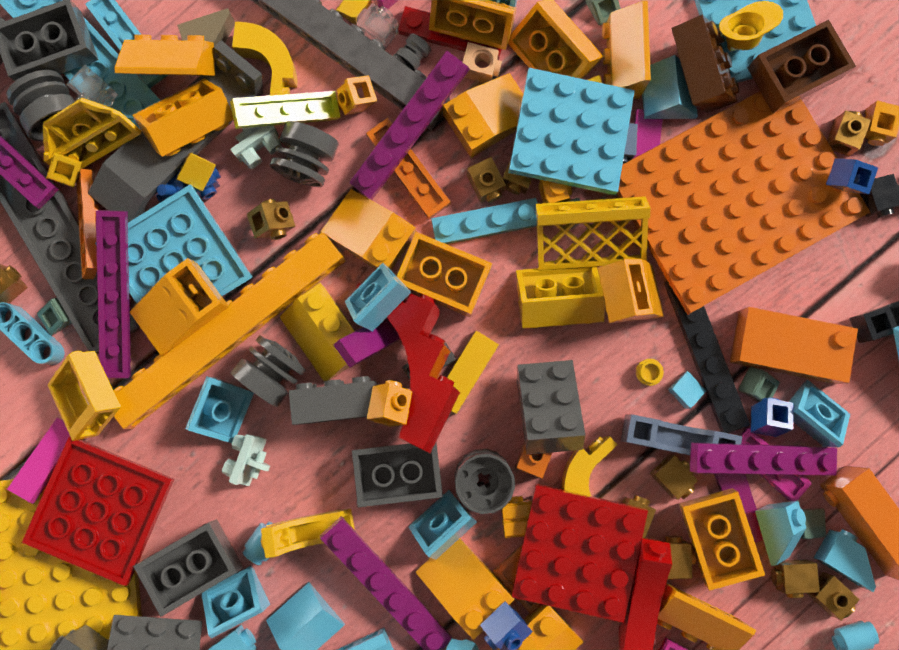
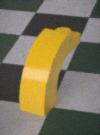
[232,21,298,96]
[561,436,618,496]
[261,508,355,558]

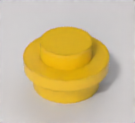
[636,359,664,386]

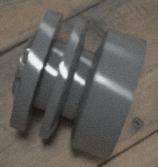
[6,70,75,141]
[269,121,339,188]
[230,335,306,408]
[455,449,515,514]

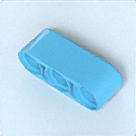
[0,302,65,365]

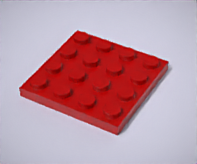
[21,436,174,586]
[511,484,648,623]

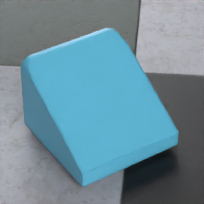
[667,371,706,409]

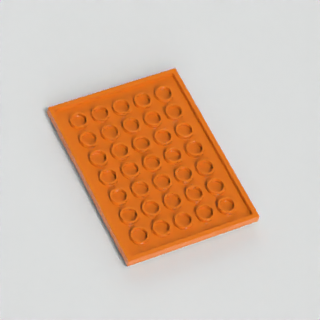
[617,91,870,315]

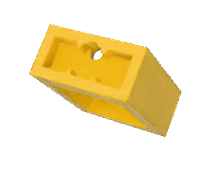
[47,351,121,441]

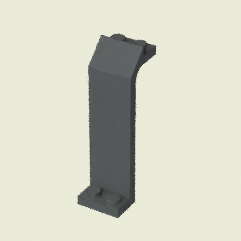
[88,41,263,222]

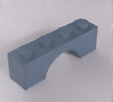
[620,414,742,455]

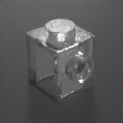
[356,3,399,49]
[66,65,118,107]

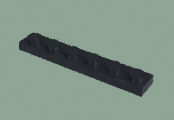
[664,281,750,433]

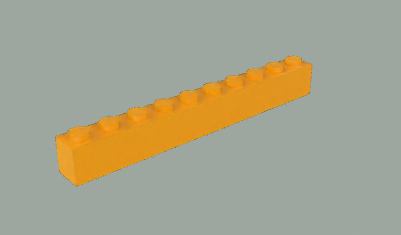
[113,232,346,429]

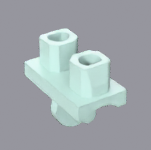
[230,125,282,169]
[222,434,270,486]

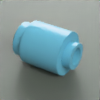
[242,522,273,565]
[832,621,879,650]

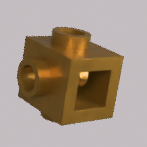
[247,199,296,241]

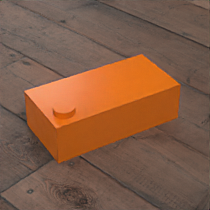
[730,307,858,384]
[820,466,899,580]

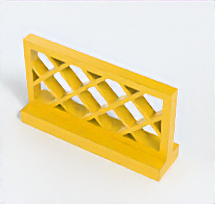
[536,196,651,270]

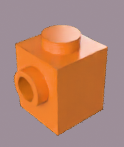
[515,441,553,479]

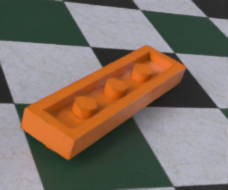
[366,118,451,220]
[76,169,99,279]

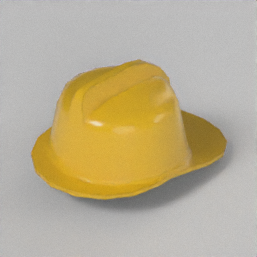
[719,1,783,52]

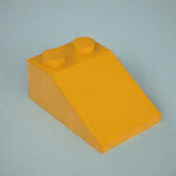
[443,73,523,158]
[321,189,416,270]
[415,538,515,640]

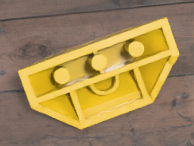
[43,98,142,169]

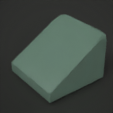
[585,0,621,25]
[37,298,72,335]
[738,367,780,402]
[801,509,826,539]

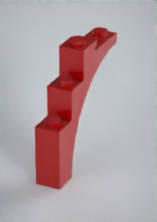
[355,283,460,453]

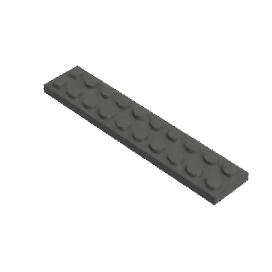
[0,102,141,355]

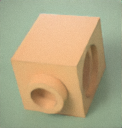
[463,42,502,83]

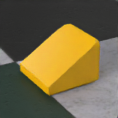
[336,0,373,26]
[46,152,82,187]
[176,153,216,191]

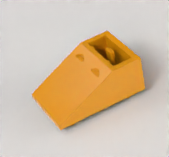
[130,258,229,356]
[598,259,664,323]

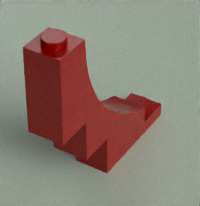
[619,538,672,650]

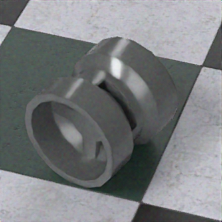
[395,33,431,71]

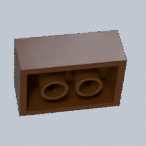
[671,14,740,113]
[747,20,856,114]

